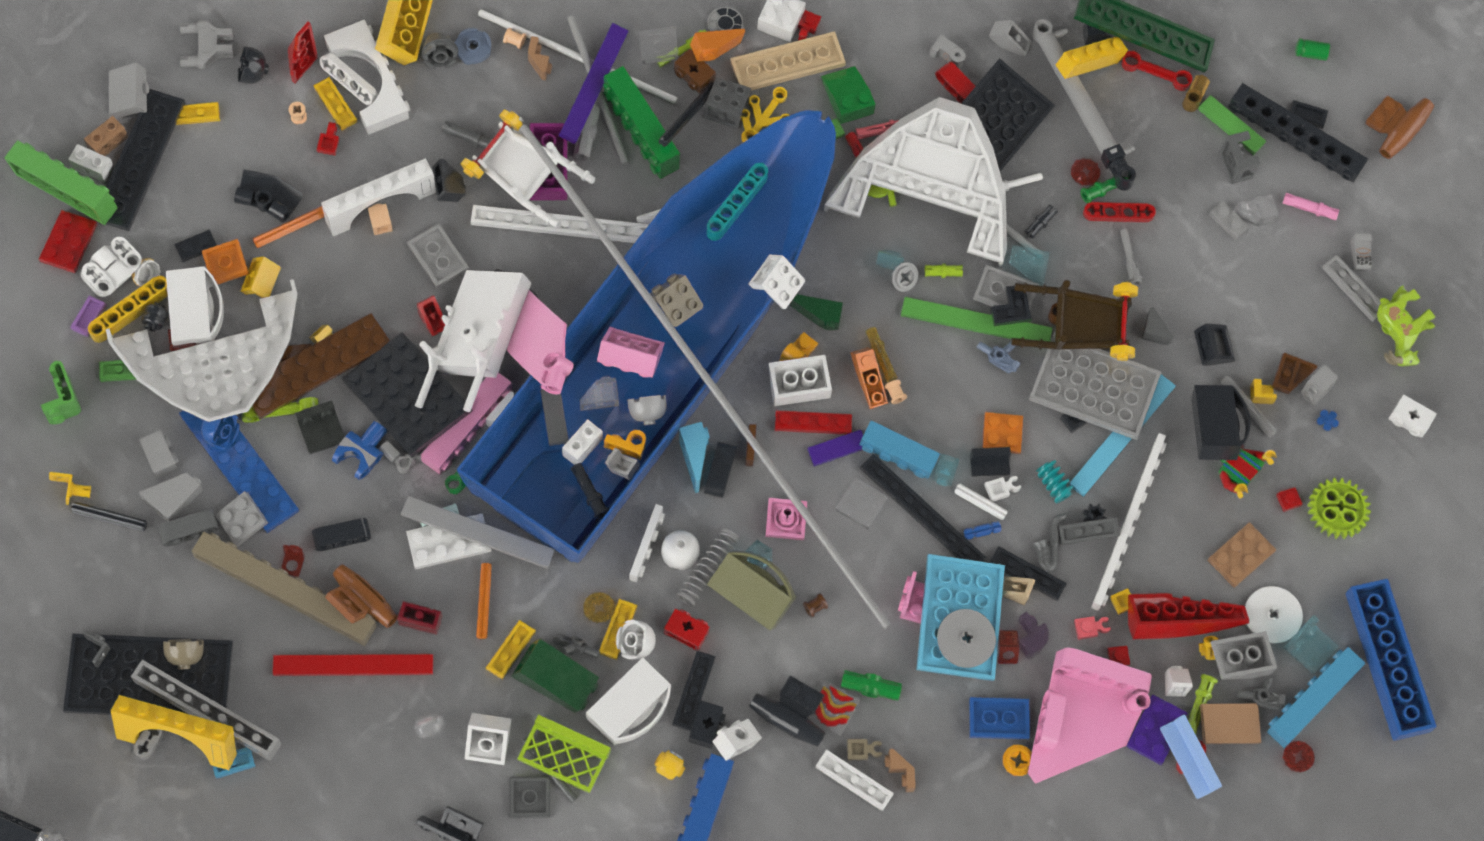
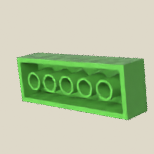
[4,140,118,225]

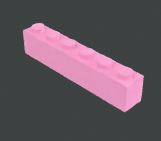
[421,373,512,474]

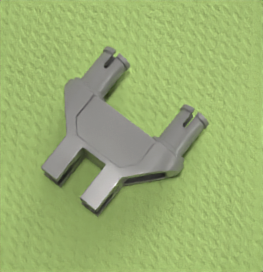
[180,19,234,69]

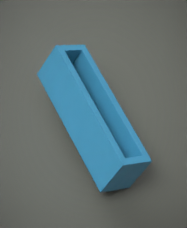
[859,421,940,479]

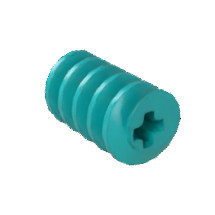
[1036,460,1074,504]

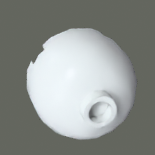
[661,530,700,570]
[616,620,656,660]

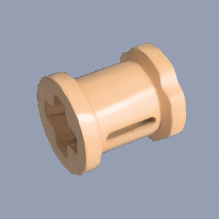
[503,28,526,49]
[289,102,307,125]
[884,380,907,404]

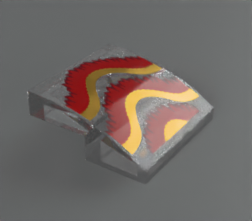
[808,681,861,736]

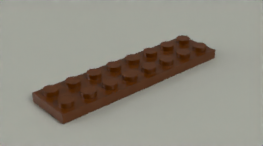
[252,313,390,420]

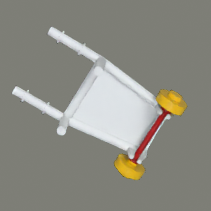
[460,109,596,228]

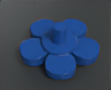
[1317,410,1339,431]

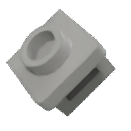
[605,448,640,480]

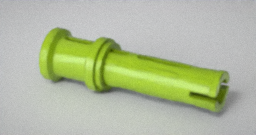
[1188,674,1218,734]

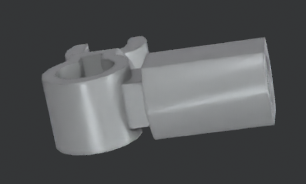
[379,440,423,474]

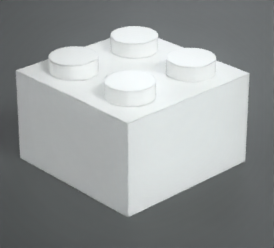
[757,0,806,43]

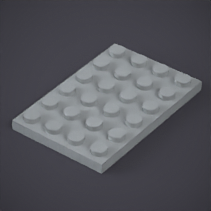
[1029,332,1161,440]

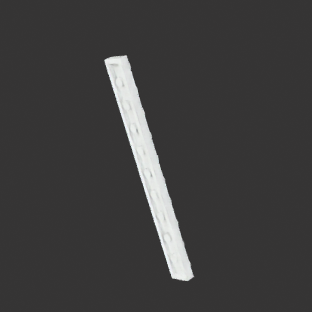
[471,205,649,243]
[1091,433,1167,611]

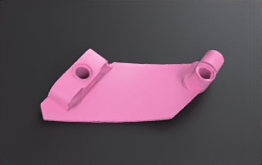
[507,290,574,395]

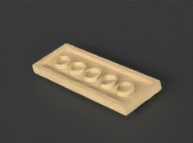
[730,31,846,90]

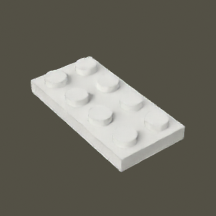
[406,513,492,570]

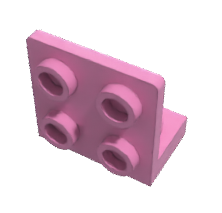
[898,571,924,624]

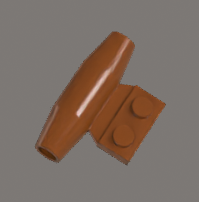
[1365,95,1434,159]
[325,564,398,628]

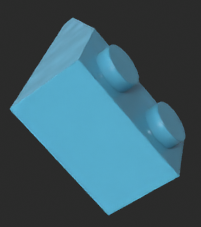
[679,422,710,493]

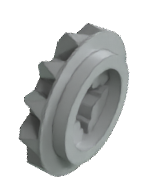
[891,262,918,292]

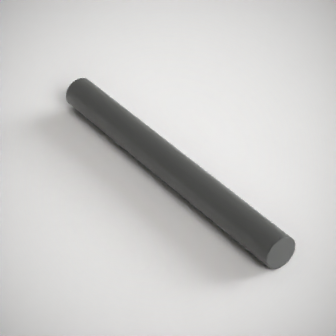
[521,737,578,803]

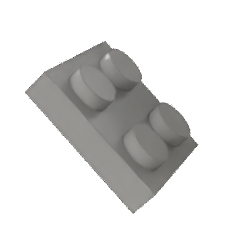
[215,491,268,547]

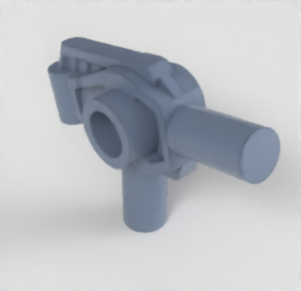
[977,341,1021,373]

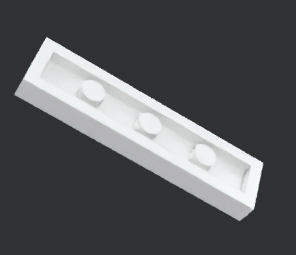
[629,504,665,582]
[815,749,894,811]

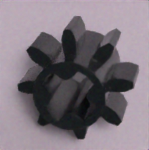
[1082,503,1107,522]

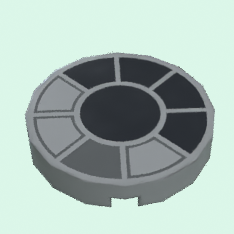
[707,7,743,31]

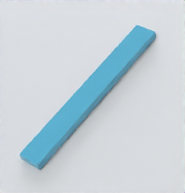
[1069,374,1176,497]

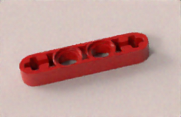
[1083,202,1156,223]

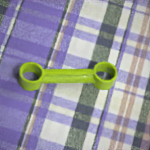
[241,397,319,423]

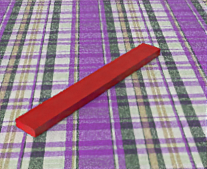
[273,654,434,676]

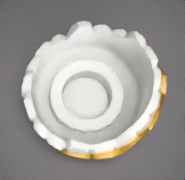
[132,258,161,287]

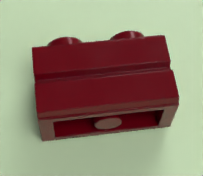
[397,601,442,635]

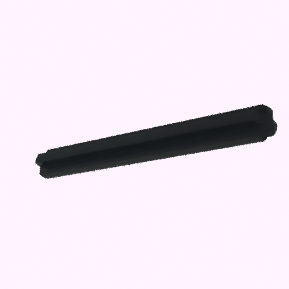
[659,82,714,147]

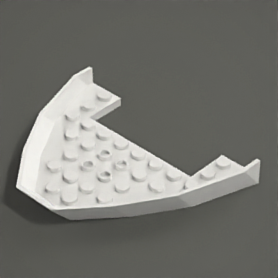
[824,97,1007,267]
[106,279,298,422]

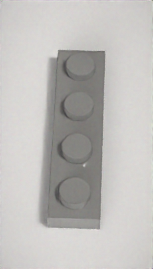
[1322,255,1381,322]

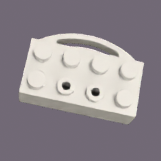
[166,267,224,350]
[586,658,671,746]

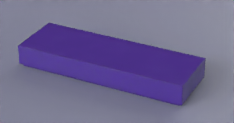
[807,430,863,467]

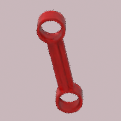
[1121,51,1192,91]

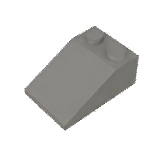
[1211,631,1277,679]

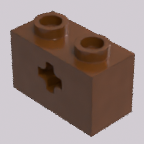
[674,49,716,94]

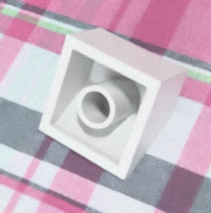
[465,713,511,765]

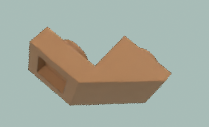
[528,36,552,81]
[885,749,916,792]

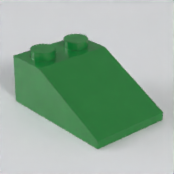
[821,66,876,124]

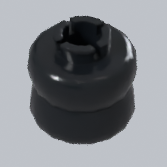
[141,302,168,332]

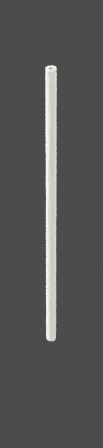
[478,9,678,104]

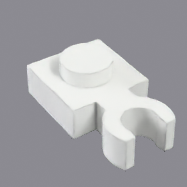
[984,476,1021,502]

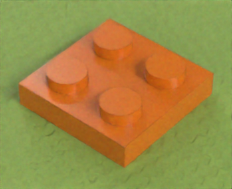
[202,239,249,284]
[982,412,1023,454]

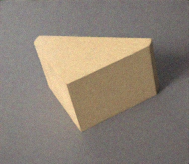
[1002,576,1035,606]

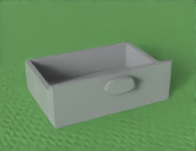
[109,63,149,119]

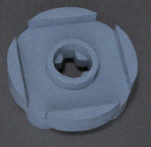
[455,28,492,65]

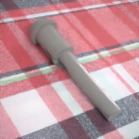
[1120,229,1143,286]

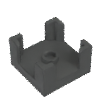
[1220,131,1260,184]

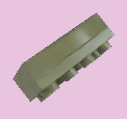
[707,551,797,631]

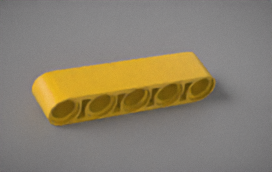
[88,275,168,343]

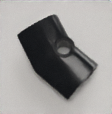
[234,169,303,223]

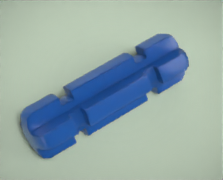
[963,521,1001,540]

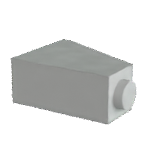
[139,473,203,522]

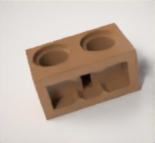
[84,116,128,156]

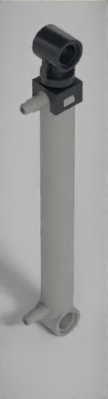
[1032,19,1136,191]

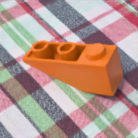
[850,347,888,409]

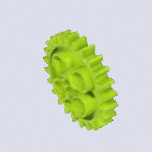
[1307,478,1371,539]

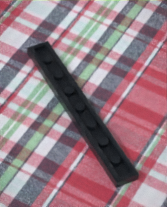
[860,454,987,562]

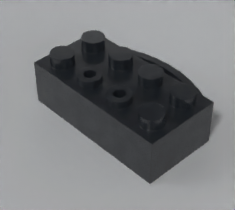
[1191,385,1251,460]

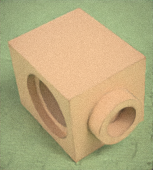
[368,204,393,236]

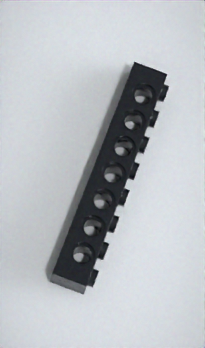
[1228,83,1369,183]

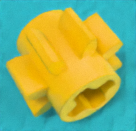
[1199,636,1218,660]

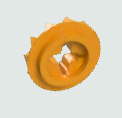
[1003,745,1032,776]

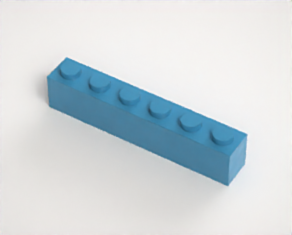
[1267,647,1365,748]

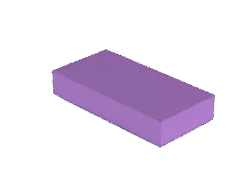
[70,295,107,337]

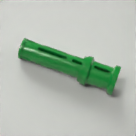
[1080,177,1128,204]

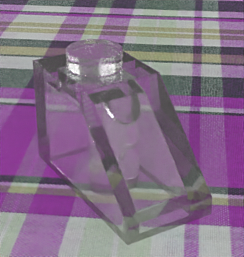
[580,377,619,411]

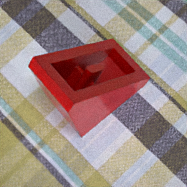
[417,295,445,337]

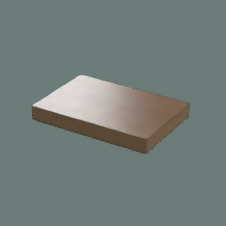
[1200,703,1261,744]

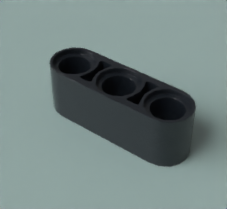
[704,442,737,498]
[312,518,371,551]

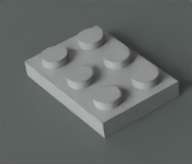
[407,224,469,289]
[973,265,1039,307]

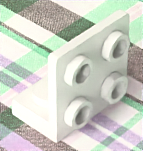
[749,255,805,309]

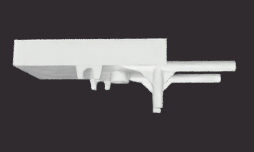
[415,270,531,412]

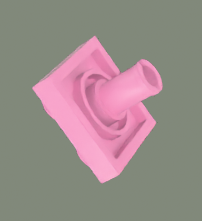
[765,498,807,540]

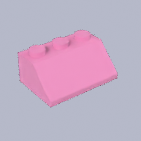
[597,327,665,377]

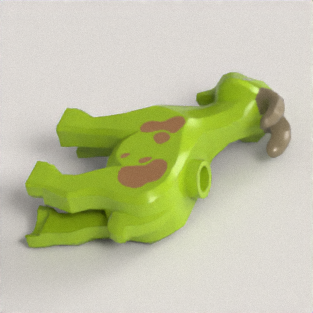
[1377,285,1435,367]

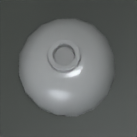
[627,395,666,425]

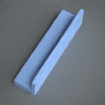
[1160,714,1222,799]

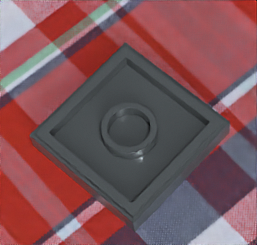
[510,777,550,819]

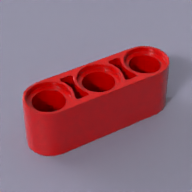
[935,62,976,104]

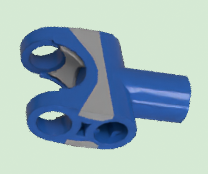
[332,421,387,480]

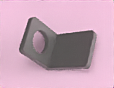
[83,631,111,668]

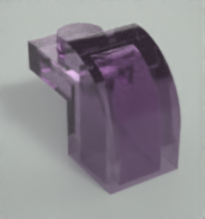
[1017,611,1049,660]

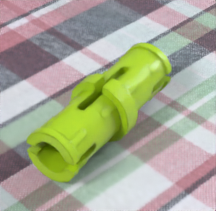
[924,263,963,278]

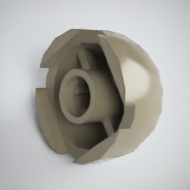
[163,639,204,669]

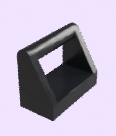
[1194,323,1235,366]

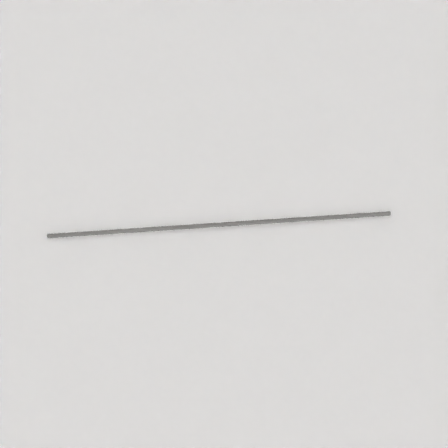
[520,125,891,629]

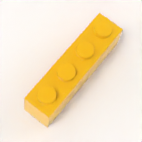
[1055,37,1128,79]

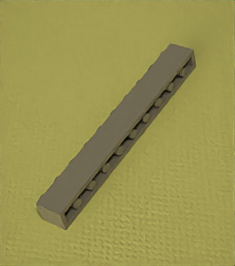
[191,532,377,646]

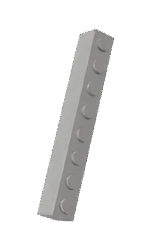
[131,660,282,761]

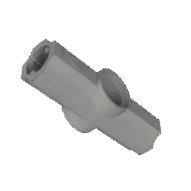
[574,105,600,161]

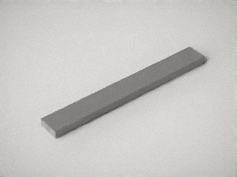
[401,496,555,569]

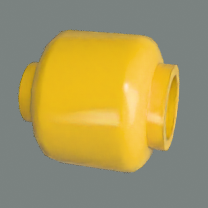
[654,750,685,780]

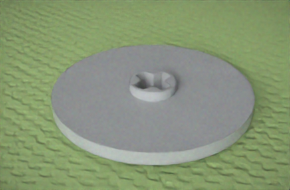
[937,609,996,668]

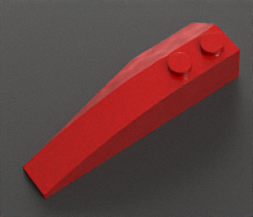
[1128,593,1250,640]

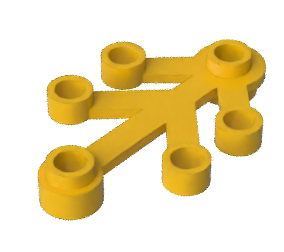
[741,87,790,142]

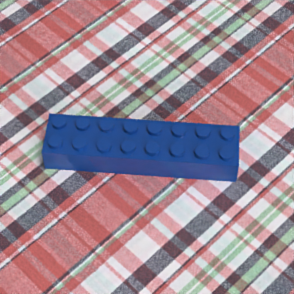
[1345,578,1437,741]

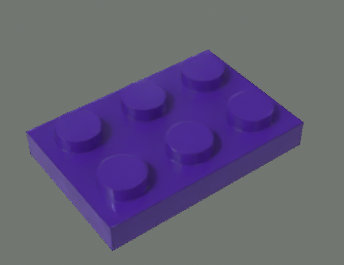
[1126,694,1188,765]

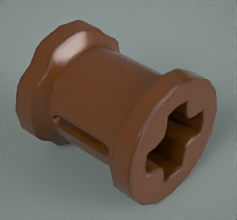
[803,593,828,618]

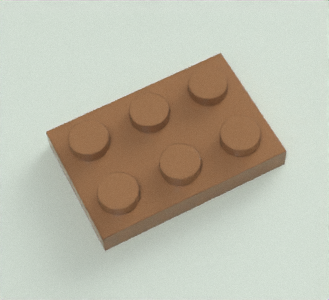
[1207,522,1276,588]

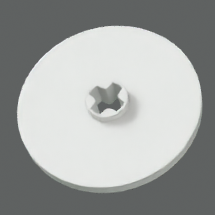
[1245,586,1303,644]

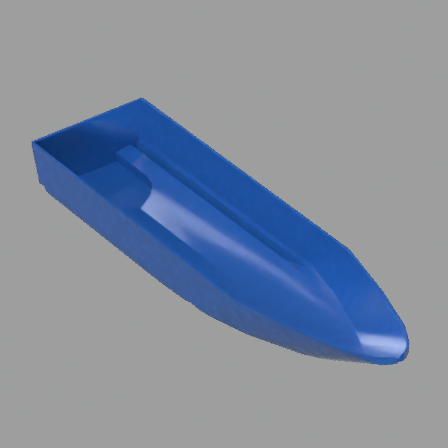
[457,110,836,563]

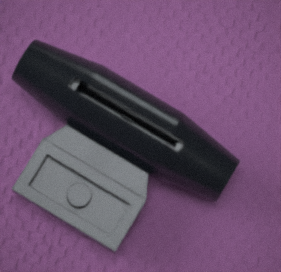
[749,675,826,747]

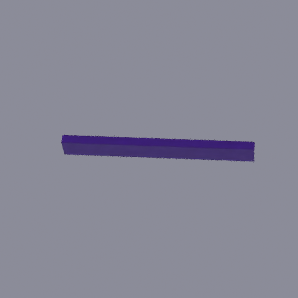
[559,22,628,144]

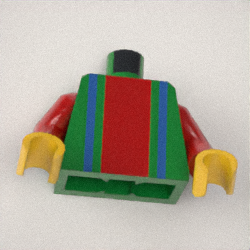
[1218,449,1277,498]

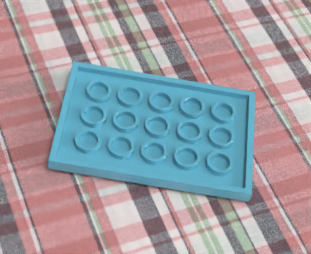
[916,554,1005,681]

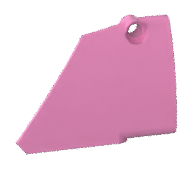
[1028,648,1152,784]

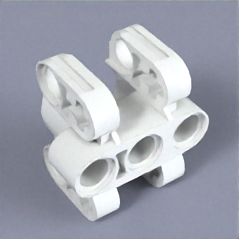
[81,237,142,297]

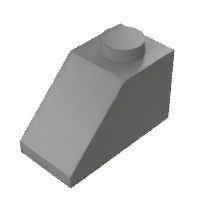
[989,20,1032,56]

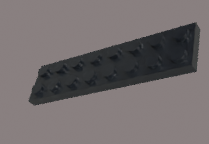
[94,89,186,231]

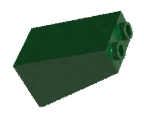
[511,639,600,713]

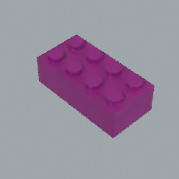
[530,123,568,201]

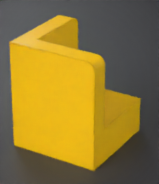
[1250,379,1277,404]

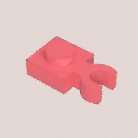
[1074,616,1111,640]

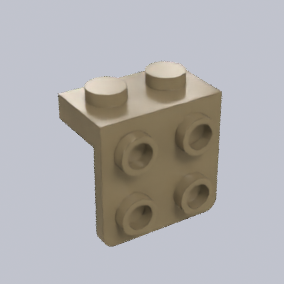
[650,273,703,327]

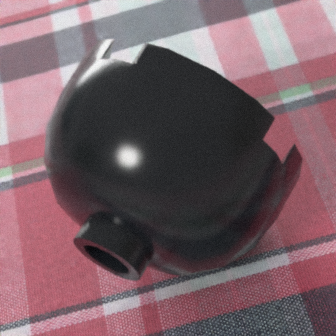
[238,46,269,84]

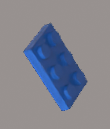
[969,697,1030,740]

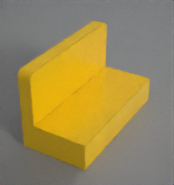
[240,256,281,298]

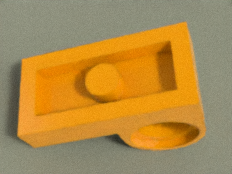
[779,332,818,361]
[604,430,646,460]

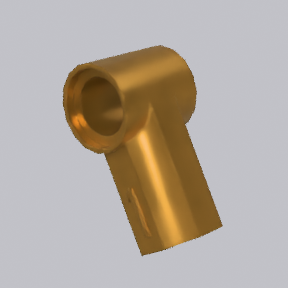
[1182,74,1210,112]

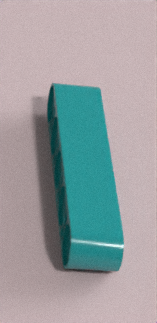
[706,163,768,241]

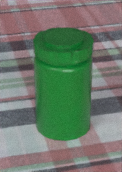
[1295,38,1330,61]

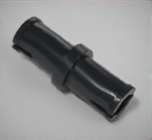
[1025,204,1058,239]

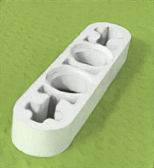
[319,53,378,105]

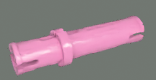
[1282,192,1340,221]

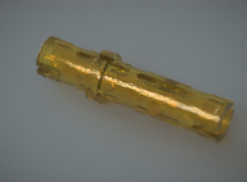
[865,327,898,383]

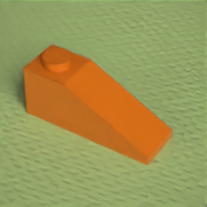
[690,28,746,62]

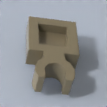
[847,739,882,761]

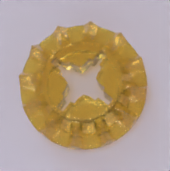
[583,592,615,624]

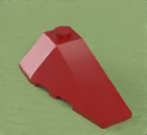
[287,21,318,84]

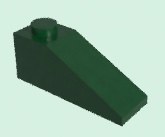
[789,294,843,331]

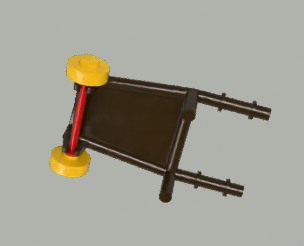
[1011,280,1138,361]

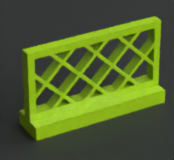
[517,714,611,793]

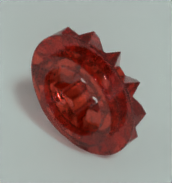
[1071,157,1100,186]
[1282,741,1315,773]

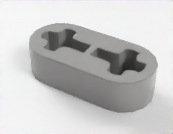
[134,729,164,760]

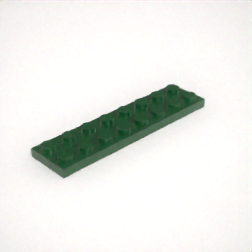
[1073,0,1215,73]

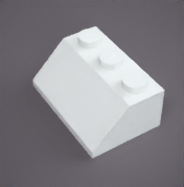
[769,355,832,406]

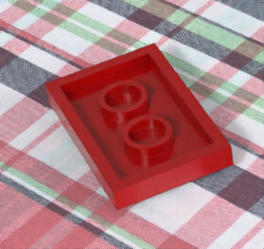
[39,210,98,273]

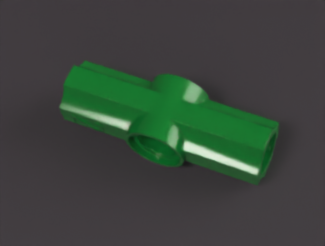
[840,670,902,701]

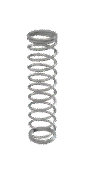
[677,528,740,606]

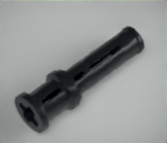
[571,463,610,520]

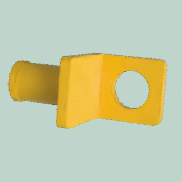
[49,472,91,505]

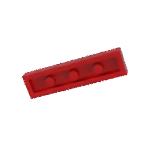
[775,410,852,435]

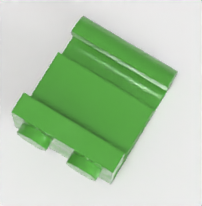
[41,361,81,425]

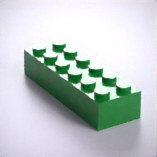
[603,66,680,179]

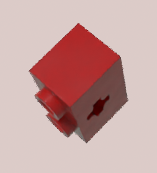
[664,609,710,651]

